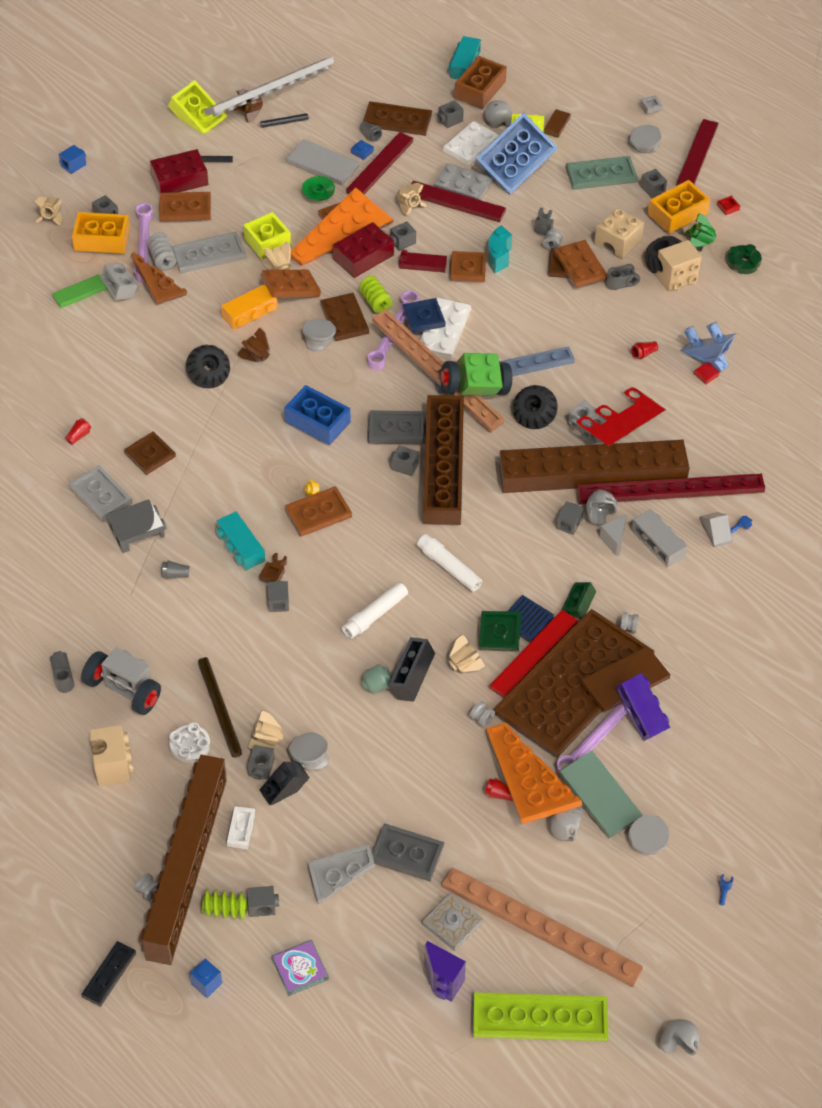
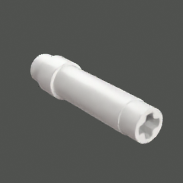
[417,534,483,592]
[342,582,408,639]

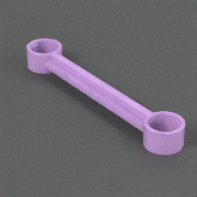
[134,203,153,283]
[368,291,419,371]
[556,703,629,777]

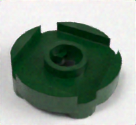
[727,244,762,274]

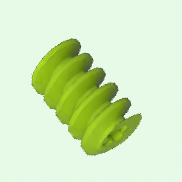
[359,275,393,314]
[202,888,248,920]

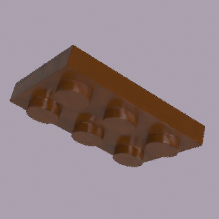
[320,293,369,341]

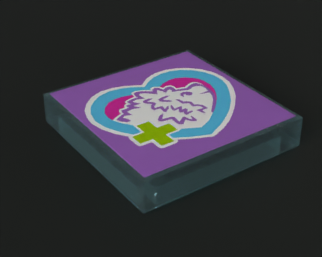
[271,940,329,996]

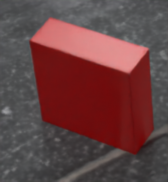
[717,195,741,215]
[694,362,720,384]

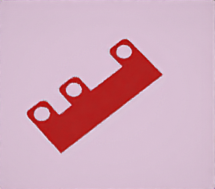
[576,387,666,446]

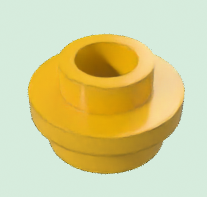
[304,480,319,496]

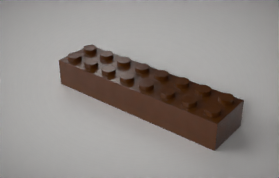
[423,395,464,525]

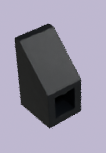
[260,761,310,805]

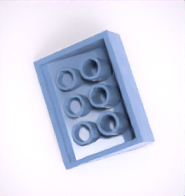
[475,112,558,194]

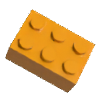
[648,180,710,234]
[72,212,130,254]

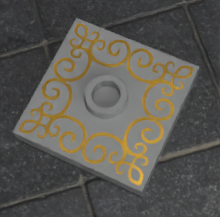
[422,893,483,951]

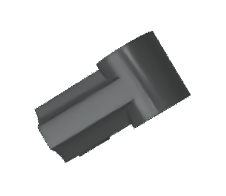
[50,651,74,693]

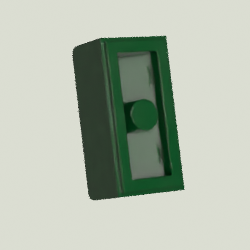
[562,582,596,619]

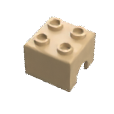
[595,208,644,259]
[655,240,702,291]
[89,725,134,786]

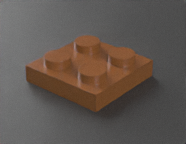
[451,251,486,282]

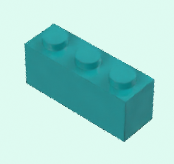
[448,36,481,79]
[215,511,265,571]

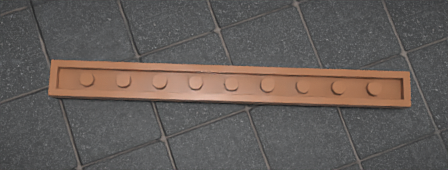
[372,309,504,433]
[442,867,643,988]

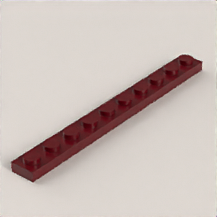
[577,473,765,504]

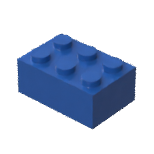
[284,385,351,445]

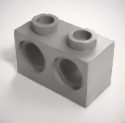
[100,263,138,300]
[568,400,607,443]

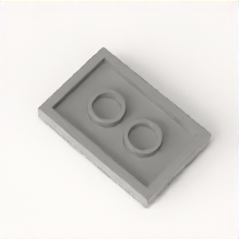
[434,163,493,200]
[68,465,133,522]

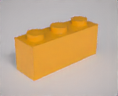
[221,284,277,330]

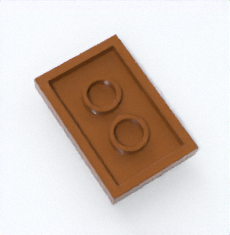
[160,191,211,221]
[554,240,607,288]
[260,269,321,297]
[285,486,352,537]

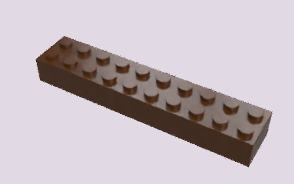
[499,439,690,493]
[140,754,227,965]

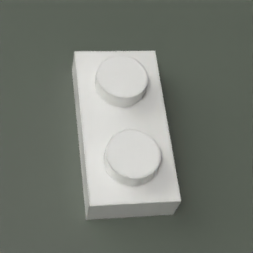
[227,806,256,850]

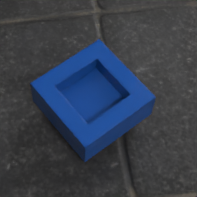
[351,140,374,160]

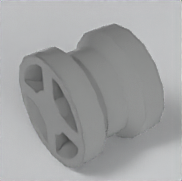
[543,229,563,251]
[621,612,639,633]
[470,701,495,727]
[135,873,160,901]

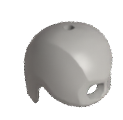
[485,100,512,127]
[586,490,618,525]
[550,807,584,841]
[660,1019,700,1056]

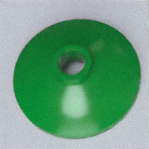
[302,176,335,201]

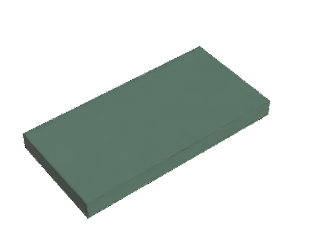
[566,156,638,190]
[559,751,642,839]

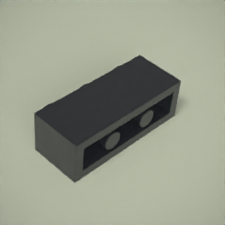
[388,637,435,702]

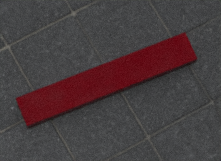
[677,119,719,186]
[346,132,413,195]
[411,180,506,223]

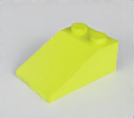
[168,80,227,135]

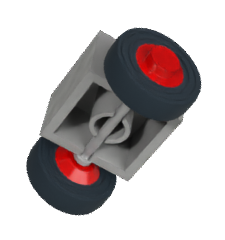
[81,647,161,715]

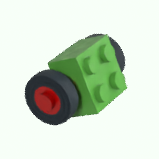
[440,353,513,396]

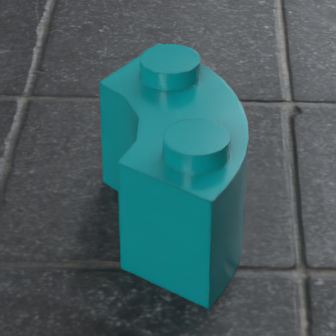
[488,225,512,273]

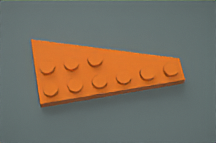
[291,188,394,266]
[486,722,582,824]

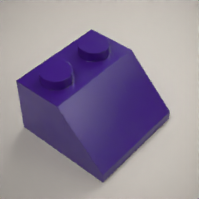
[425,941,466,1002]

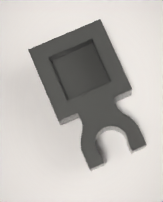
[535,207,554,235]

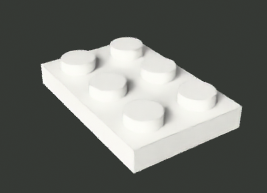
[443,121,499,166]

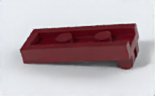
[399,249,447,273]

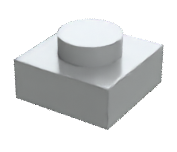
[641,95,663,114]

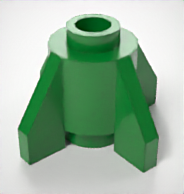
[685,213,716,247]

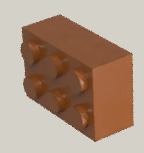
[455,56,507,109]

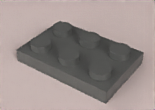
[369,410,424,444]
[372,824,444,882]

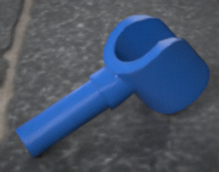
[730,516,752,533]
[719,874,733,906]

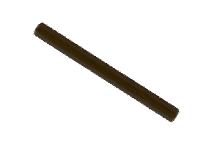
[198,657,242,758]

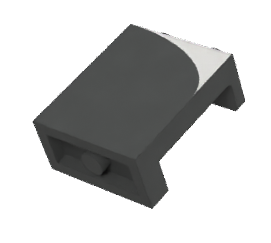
[107,499,166,553]

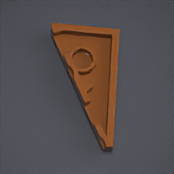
[131,252,187,305]

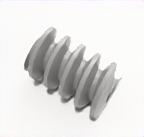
[147,232,177,271]

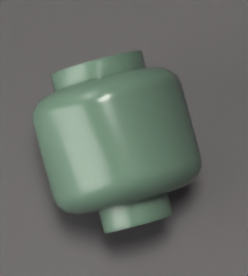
[361,664,392,694]

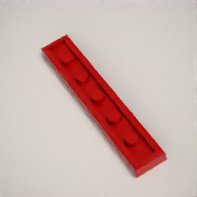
[490,610,578,698]

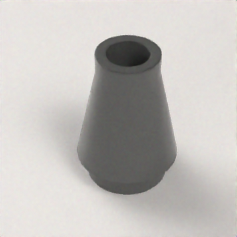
[360,121,382,141]
[161,560,190,579]

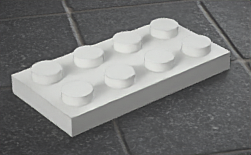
[420,298,471,359]

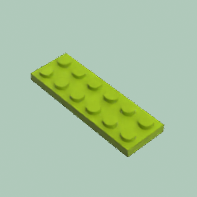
[473,992,609,1042]

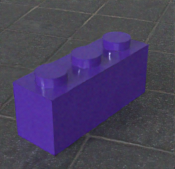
[615,673,671,741]

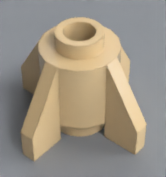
[396,182,427,216]
[34,196,62,226]
[262,241,291,270]
[448,634,485,672]
[248,710,284,749]

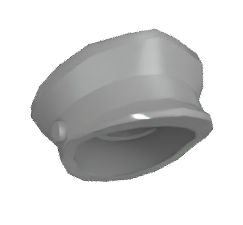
[630,124,662,153]
[302,318,336,351]
[288,732,329,770]
[629,815,669,855]

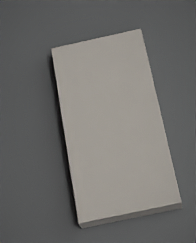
[286,139,360,186]
[171,231,246,274]

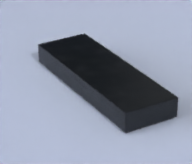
[81,941,136,1007]

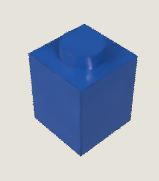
[59,145,86,174]
[189,958,222,998]

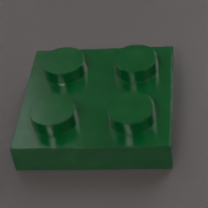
[479,611,521,651]

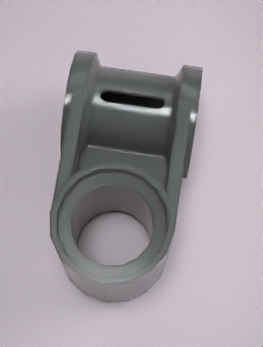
[605,264,640,290]

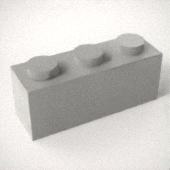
[631,509,687,568]

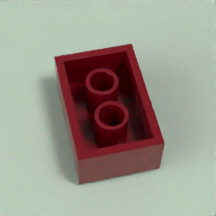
[150,149,209,194]
[333,222,394,278]

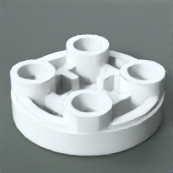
[169,722,210,763]

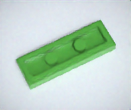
[52,274,107,308]

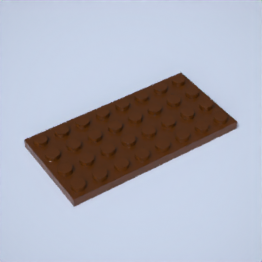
[494,609,655,758]

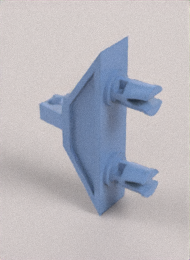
[680,322,737,372]

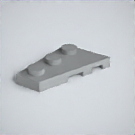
[308,844,375,904]

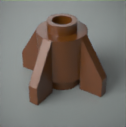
[234,89,263,122]
[237,328,270,362]

